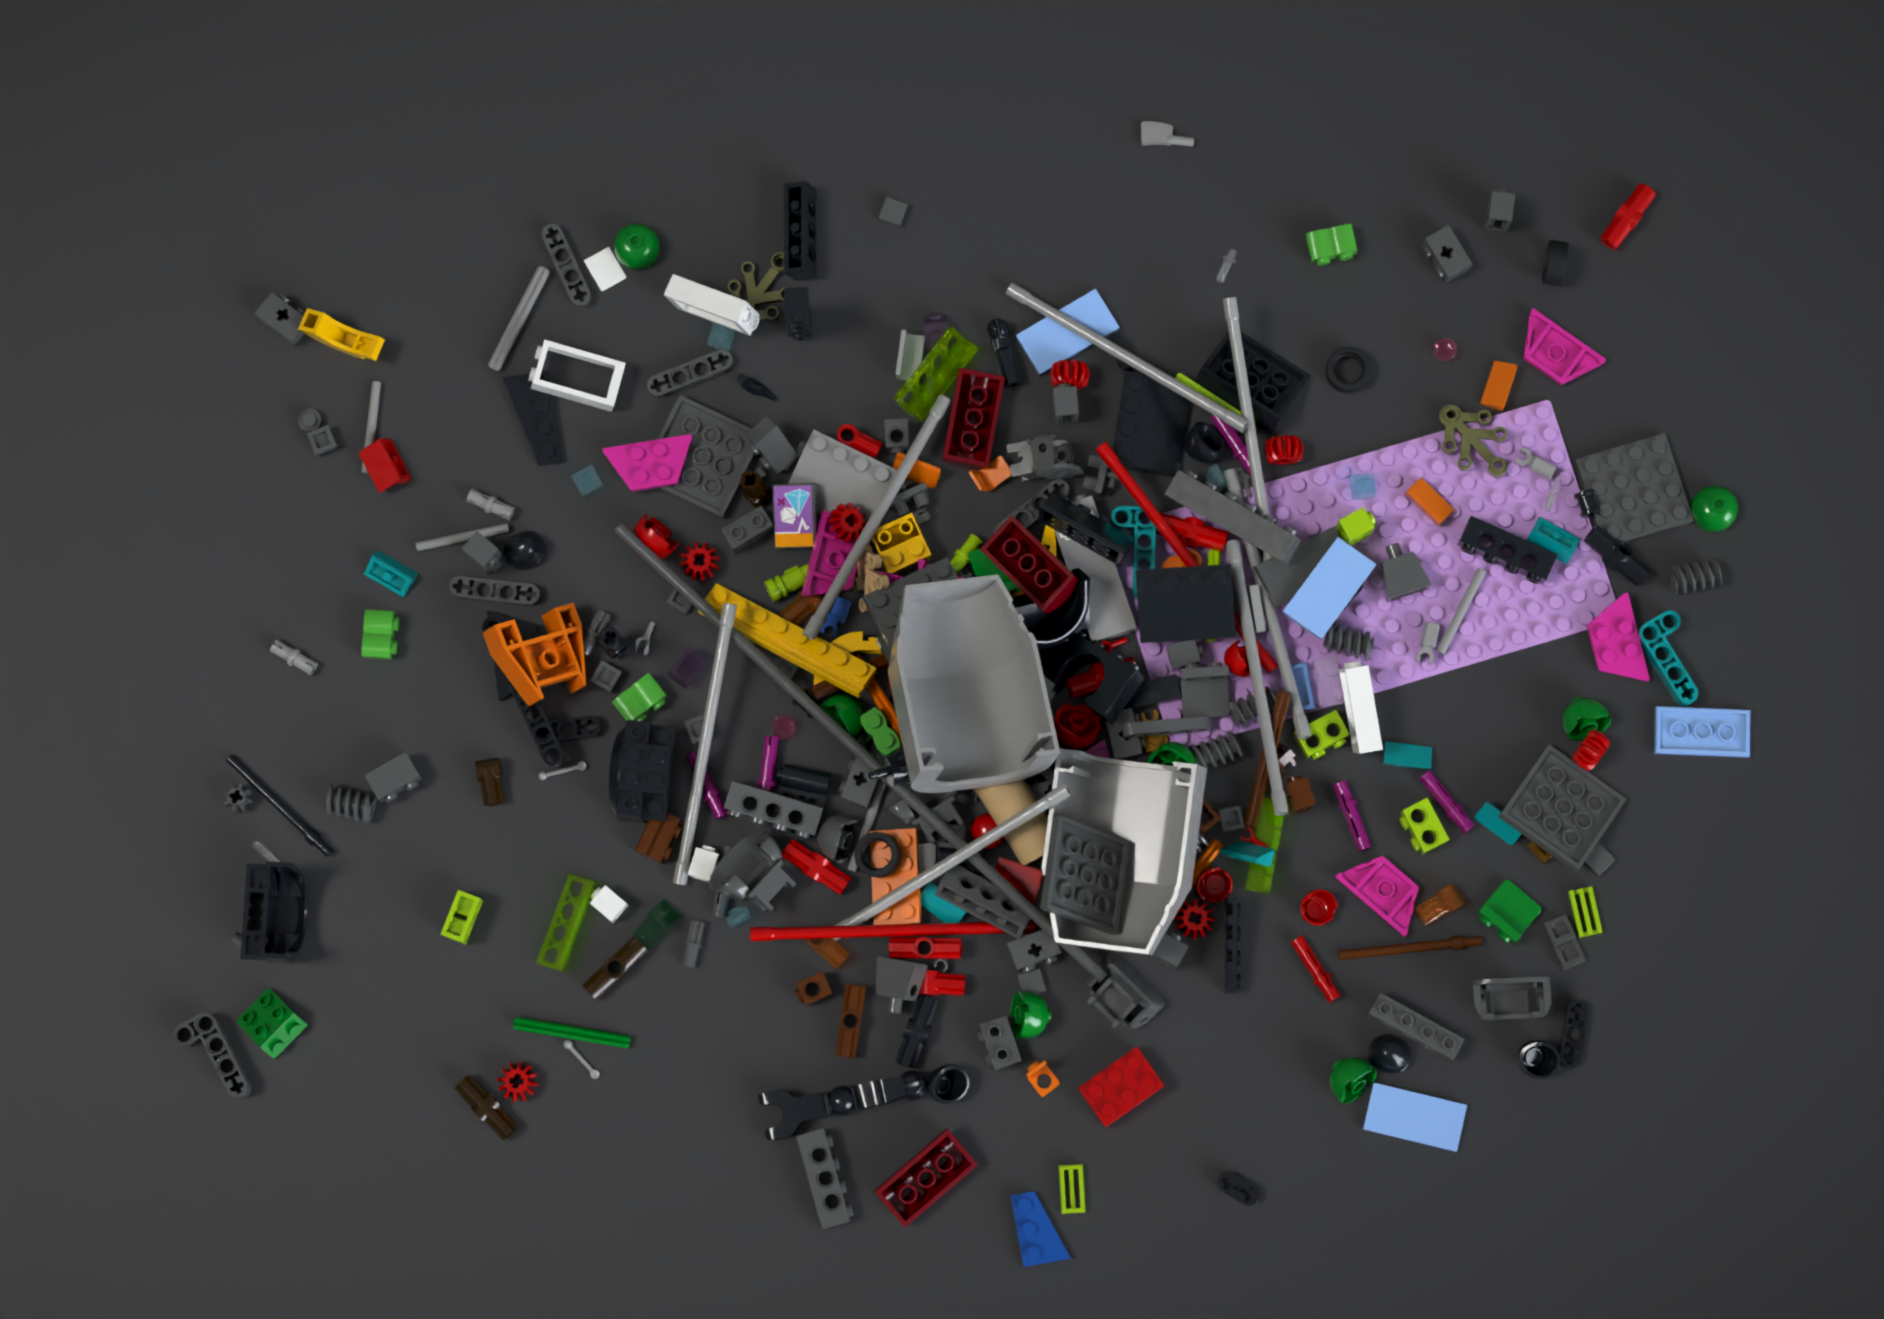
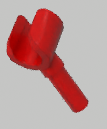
[1100,637,1128,653]
[1240,827,1269,848]

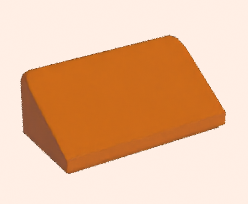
[1480,360,1518,412]
[893,452,941,489]
[1405,478,1454,526]

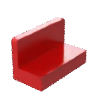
[359,438,412,492]

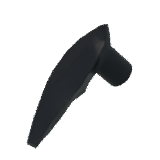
[736,373,776,401]

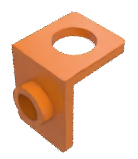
[968,456,1011,492]
[1026,1060,1060,1097]

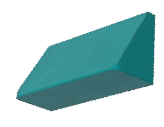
[1527,517,1581,564]
[364,551,418,597]
[1382,741,1432,771]
[1474,802,1522,845]
[1221,841,1275,867]
[921,881,967,923]

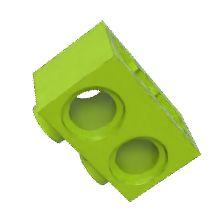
[1335,507,1376,546]
[1293,710,1350,760]
[1399,798,1450,855]
[441,890,483,945]

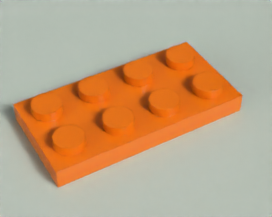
[869,828,922,925]

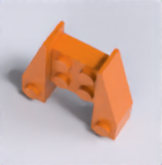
[482,603,586,706]

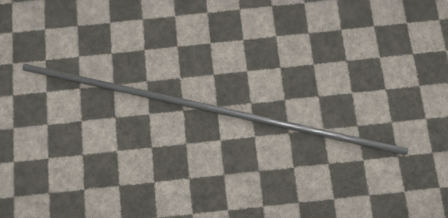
[614,523,1108,982]

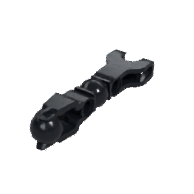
[757,1070,927,1141]

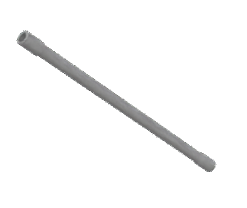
[1006,283,1249,433]
[1222,297,1273,562]
[802,395,951,640]
[1223,468,1312,740]
[1225,540,1289,816]
[673,603,737,885]
[832,783,1072,941]

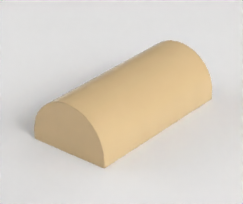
[974,779,1048,865]

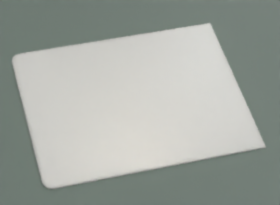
[584,247,626,291]

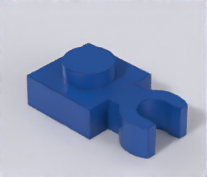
[820,596,853,638]

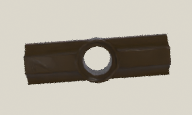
[582,936,648,1000]
[454,1074,519,1141]

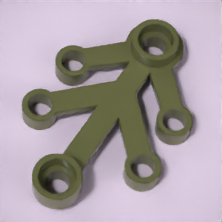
[727,252,788,321]
[1439,405,1507,478]

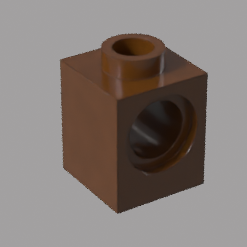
[795,971,833,1006]

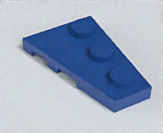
[1010,1191,1071,1267]

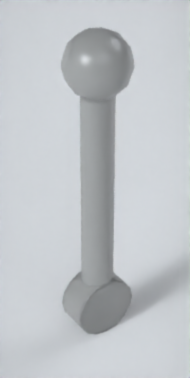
[538,761,587,780]
[563,1039,600,1079]

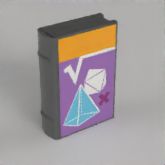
[773,483,818,548]

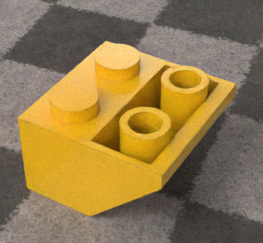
[871,513,932,575]

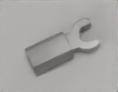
[1514,448,1557,480]
[1415,622,1440,665]

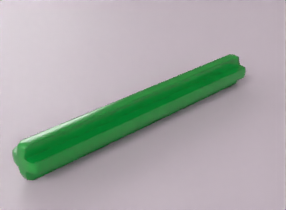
[513,1017,631,1048]

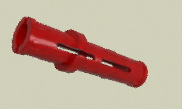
[1290,935,1341,1003]

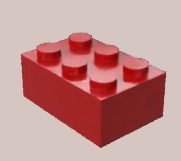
[1077,1047,1164,1128]

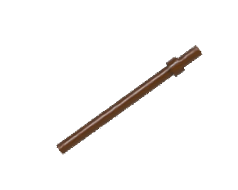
[1338,935,1482,960]

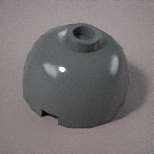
[816,814,861,863]

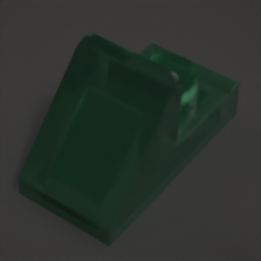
[632,899,682,951]

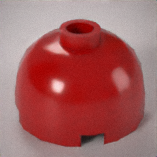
[633,514,679,559]
[1054,703,1101,750]

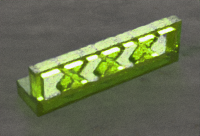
[893,327,978,421]
[1245,797,1287,894]
[536,874,596,973]

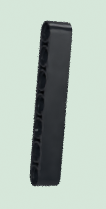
[482,617,565,768]

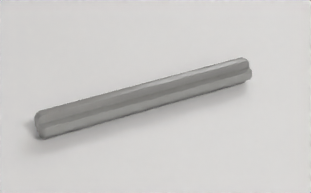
[488,266,550,371]

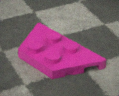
[1523,308,1607,386]
[602,434,692,492]
[801,510,858,597]
[1586,592,1650,681]
[1334,855,1419,937]

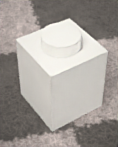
[688,845,720,883]
[590,885,629,923]

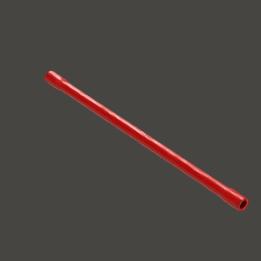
[1095,441,1279,674]
[750,920,1036,941]

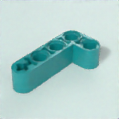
[1110,506,1156,599]
[1638,610,1698,707]

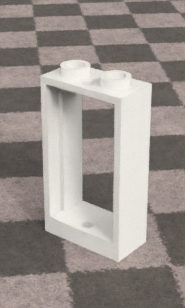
[664,274,759,336]
[528,340,626,412]
[1339,661,1383,754]

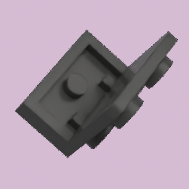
[1180,662,1230,718]

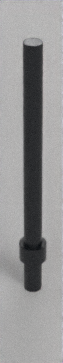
[226,754,333,857]

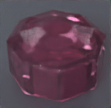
[1433,338,1457,362]
[772,715,795,740]

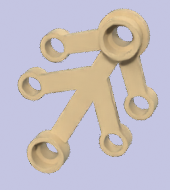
[852,543,889,612]

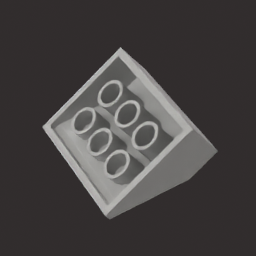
[789,430,897,526]

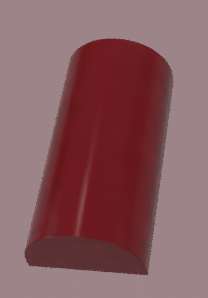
[942,368,1005,470]
[980,515,1078,613]
[874,1128,978,1228]

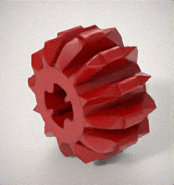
[1050,359,1090,389]
[1264,435,1304,466]
[827,503,867,543]
[680,542,720,582]
[1572,729,1610,771]
[1174,899,1215,940]
[497,1061,538,1102]

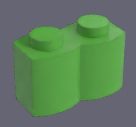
[1305,224,1357,266]
[362,609,399,660]
[612,673,667,721]
[860,707,901,757]

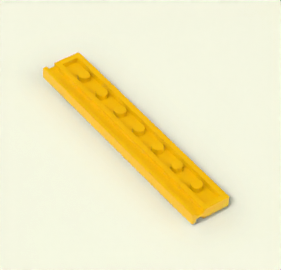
[698,583,877,698]

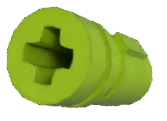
[764,564,809,602]

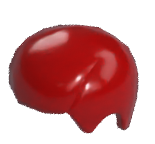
[1224,640,1250,678]
[970,812,1004,850]
[1196,867,1233,903]
[1300,889,1338,926]

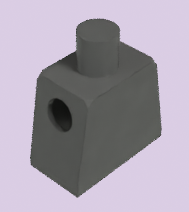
[1380,543,1431,602]
[876,956,928,1014]

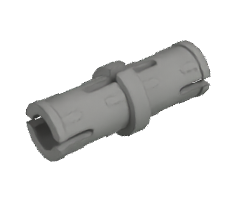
[466,488,515,521]
[270,639,318,675]

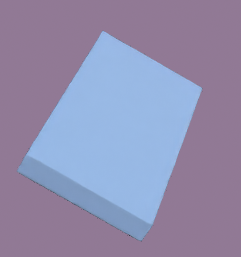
[1016,289,1120,376]
[1282,537,1376,640]
[1654,706,1751,758]
[1363,1083,1467,1152]

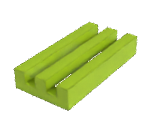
[1568,886,1603,938]
[1059,1164,1086,1214]

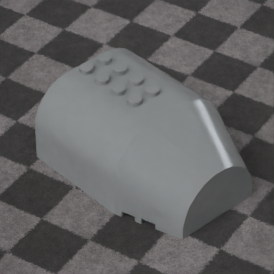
[888,574,1060,793]
[1042,748,1207,955]

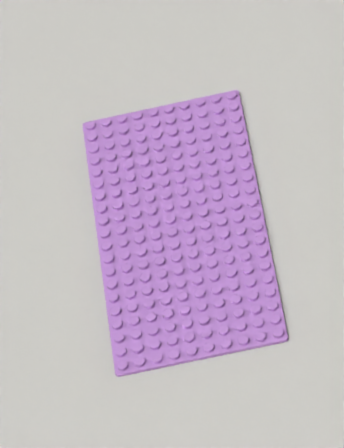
[1115,400,1616,749]

